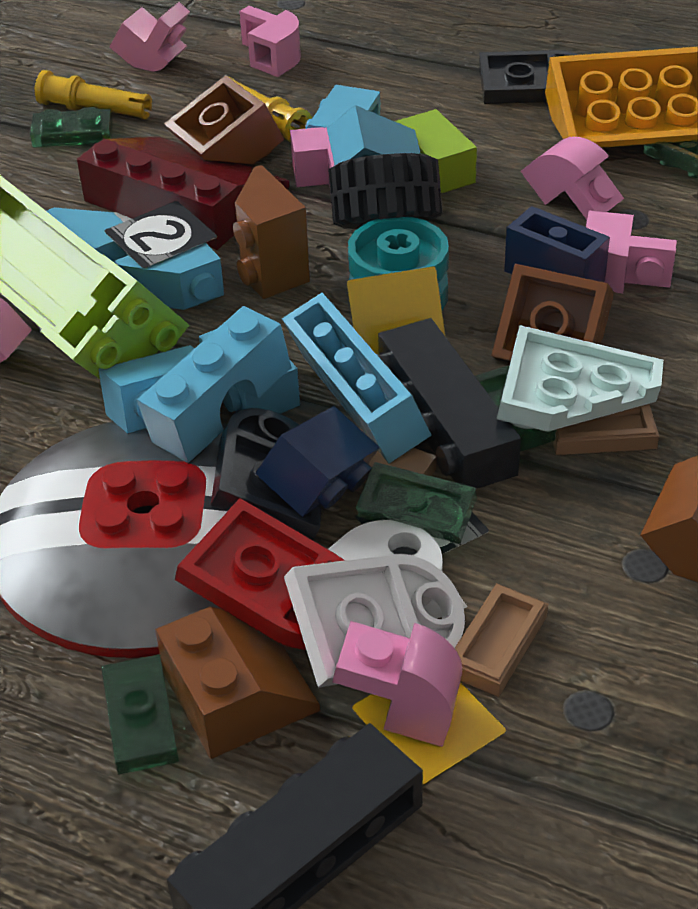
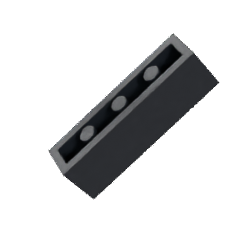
[377,318,521,494]
[167,723,423,909]

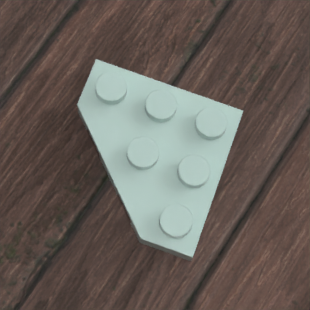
[497,325,664,432]

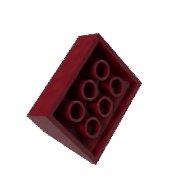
[77,136,290,250]

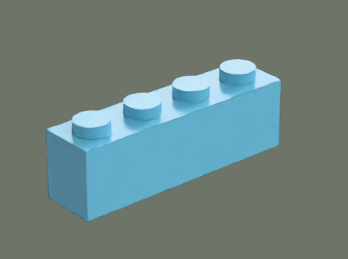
[282,293,431,464]

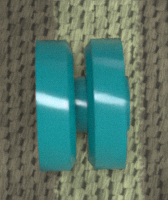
[348,217,449,311]

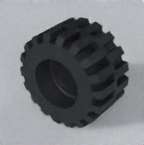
[329,153,443,229]

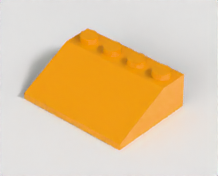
[545,47,698,147]

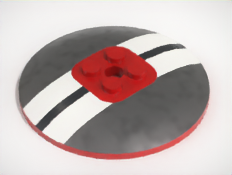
[0,421,227,658]

